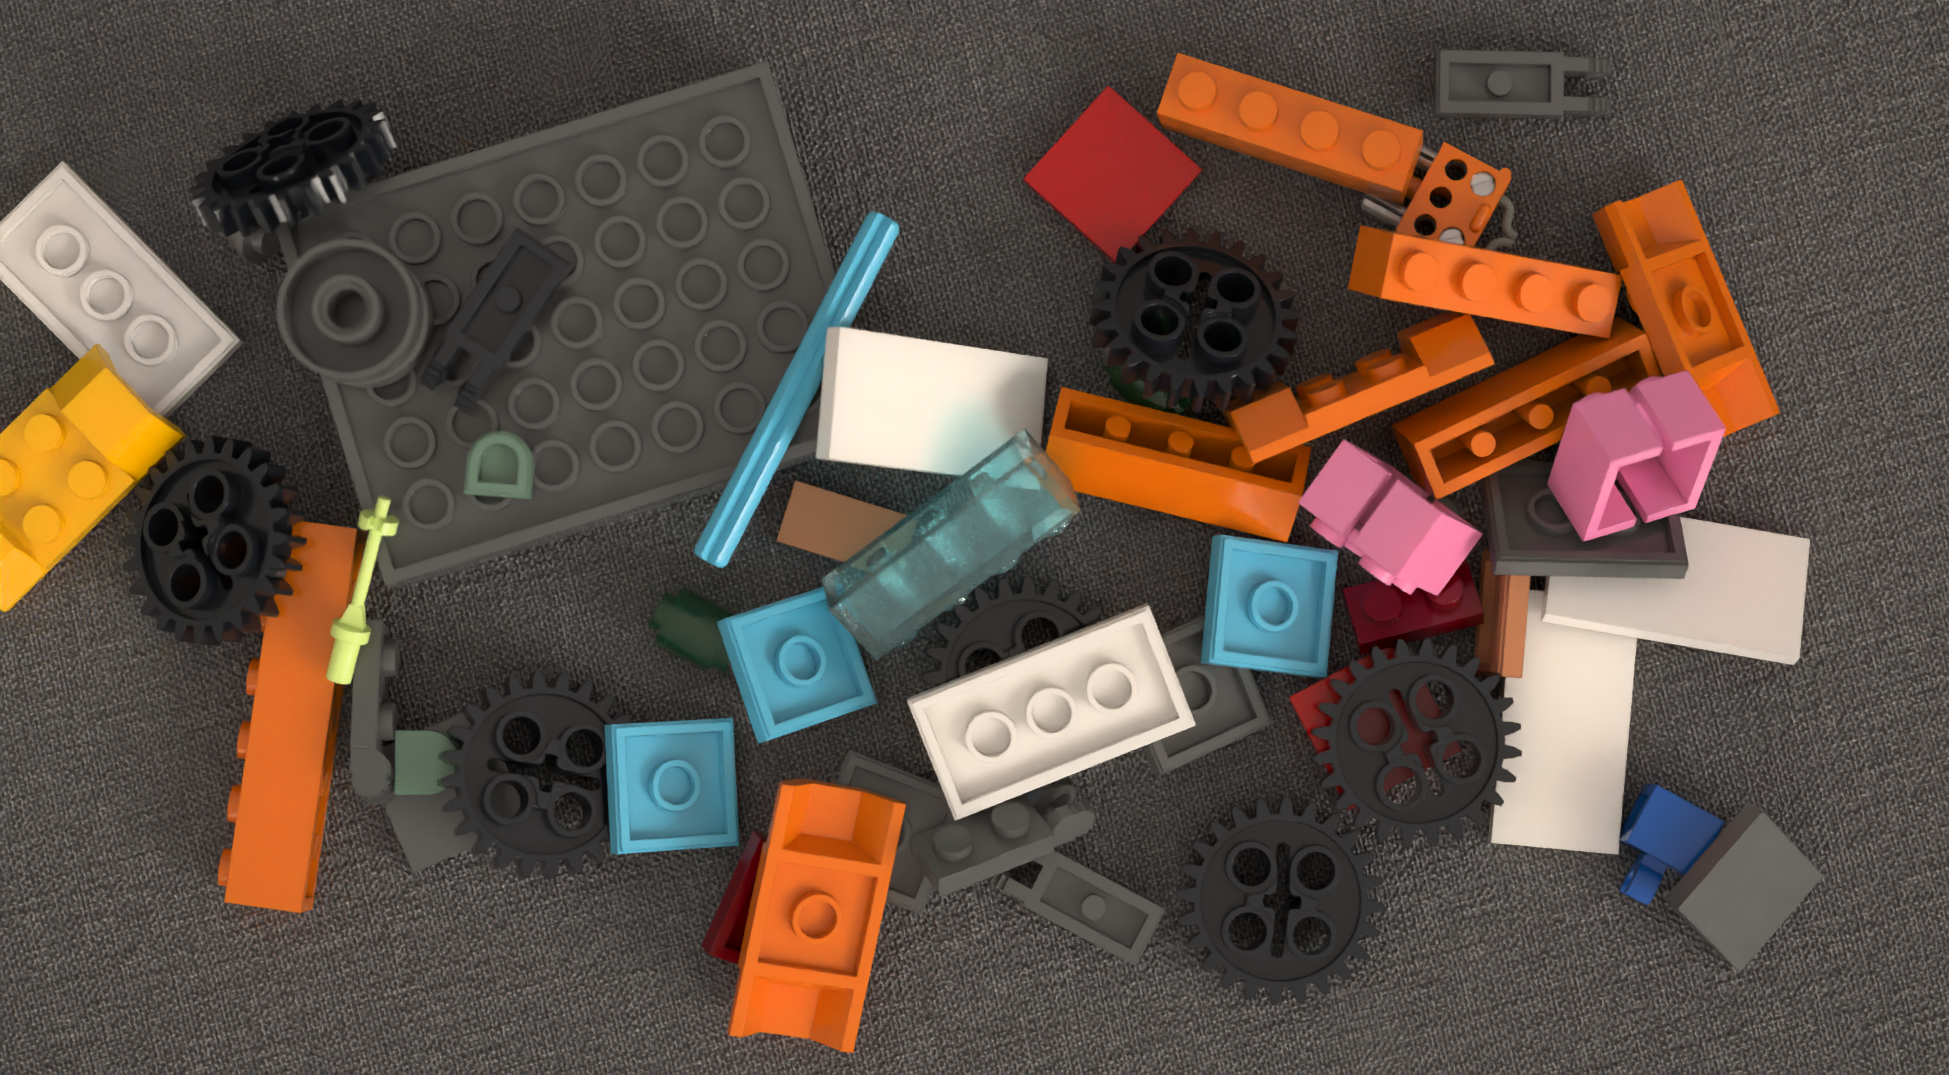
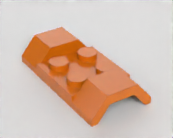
[1592,179,1781,437]
[1222,311,1494,464]
[727,778,906,1053]

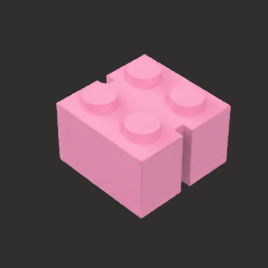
[1547,370,1726,542]
[1298,439,1483,596]

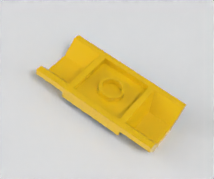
[0,344,187,612]

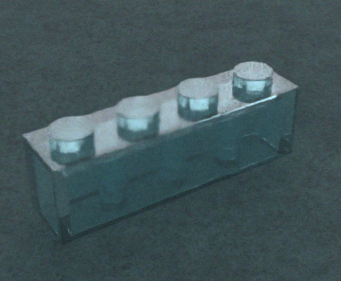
[822,429,1081,660]

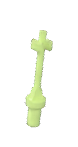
[326,496,399,684]

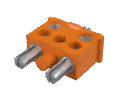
[1361,142,1518,250]

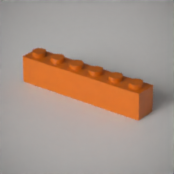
[218,521,368,913]

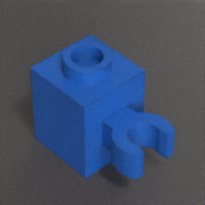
[1618,783,1725,905]

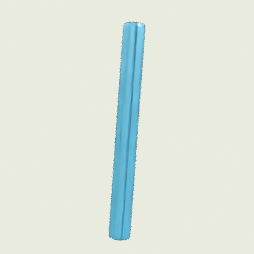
[695,211,899,568]

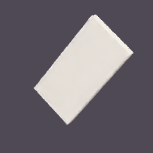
[0,161,244,419]
[816,327,1048,485]
[1541,517,1810,665]
[1488,590,1637,855]
[907,603,1196,821]

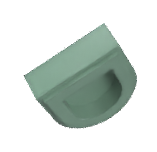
[464,431,535,500]
[394,730,458,795]

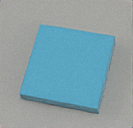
[1200,535,1338,678]
[717,583,877,744]
[604,718,740,854]

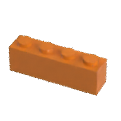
[1157,53,1423,205]
[1348,225,1622,339]
[1391,316,1662,500]
[1039,387,1312,542]

